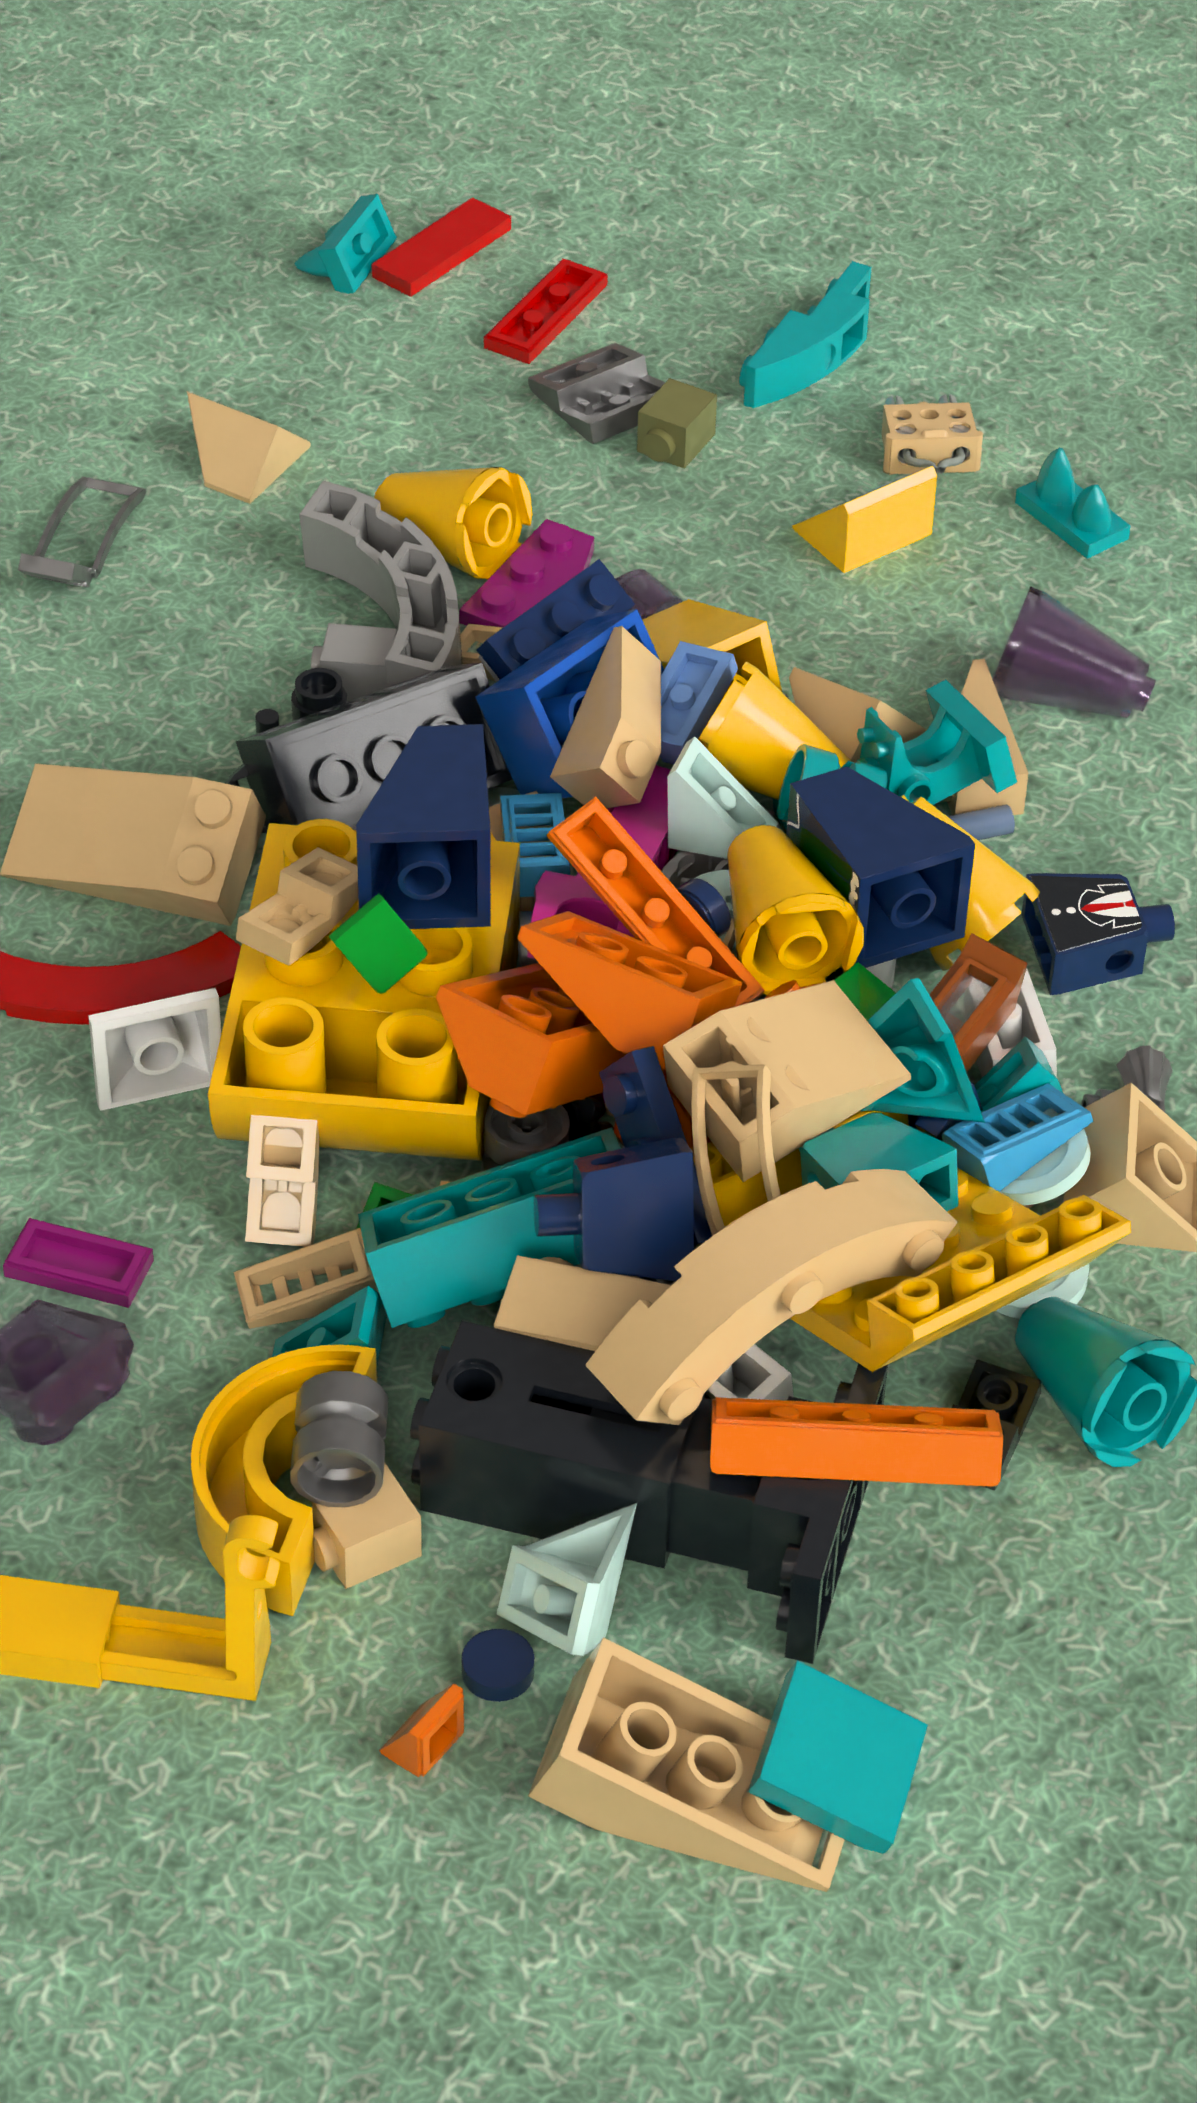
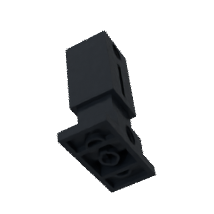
[410,1321,888,1664]

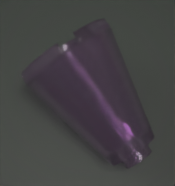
[993,586,1156,718]

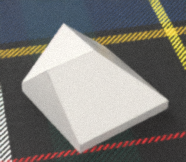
[88,988,221,1111]

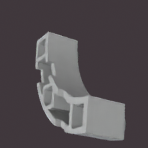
[299,480,463,687]

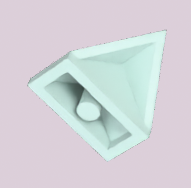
[667,737,778,859]
[496,1503,637,1656]

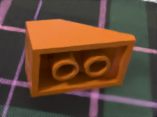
[517,911,743,1077]

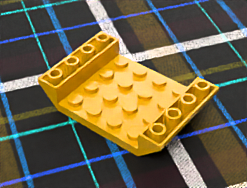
[690,1110,1131,1372]

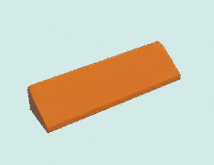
[546,797,765,1007]
[710,1397,1003,1487]

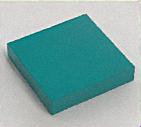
[748,1660,928,1854]

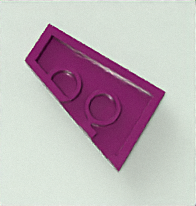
[459,519,594,627]

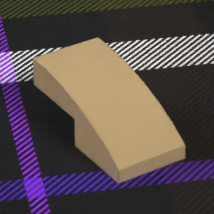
[236,847,358,966]
[245,1115,319,1247]

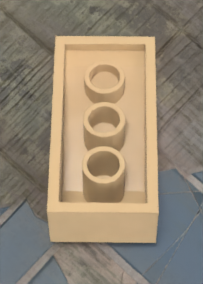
[0,764,266,926]
[528,1637,845,1892]

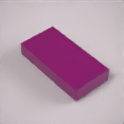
[3,1218,154,1308]

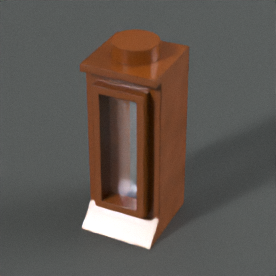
[930,933,1028,1072]

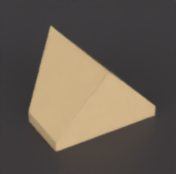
[187,391,310,504]

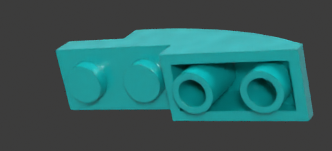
[739,261,872,408]

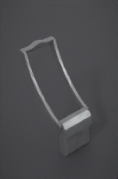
[18,477,146,587]

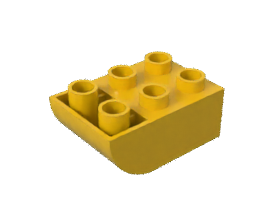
[208,819,520,1161]

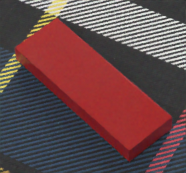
[371,197,511,297]
[484,259,608,364]

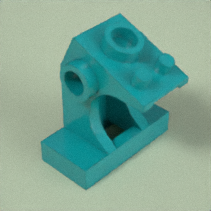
[857,679,1017,805]

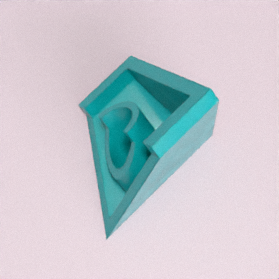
[861,978,985,1123]

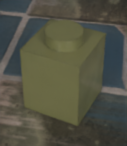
[637,378,717,469]

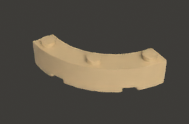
[585,1169,958,1425]

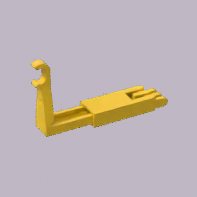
[0,1515,281,1701]

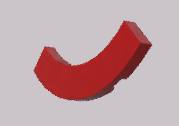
[0,931,241,1025]

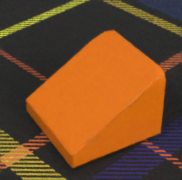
[379,1683,464,1777]

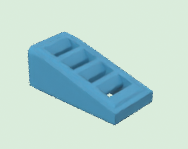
[500,793,570,897]
[942,1083,1093,1191]

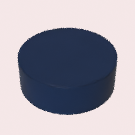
[677,878,731,937]
[462,1629,534,1702]

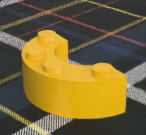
[191,1345,377,1616]

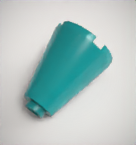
[1015,1297,1197,1467]

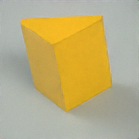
[792,466,937,573]

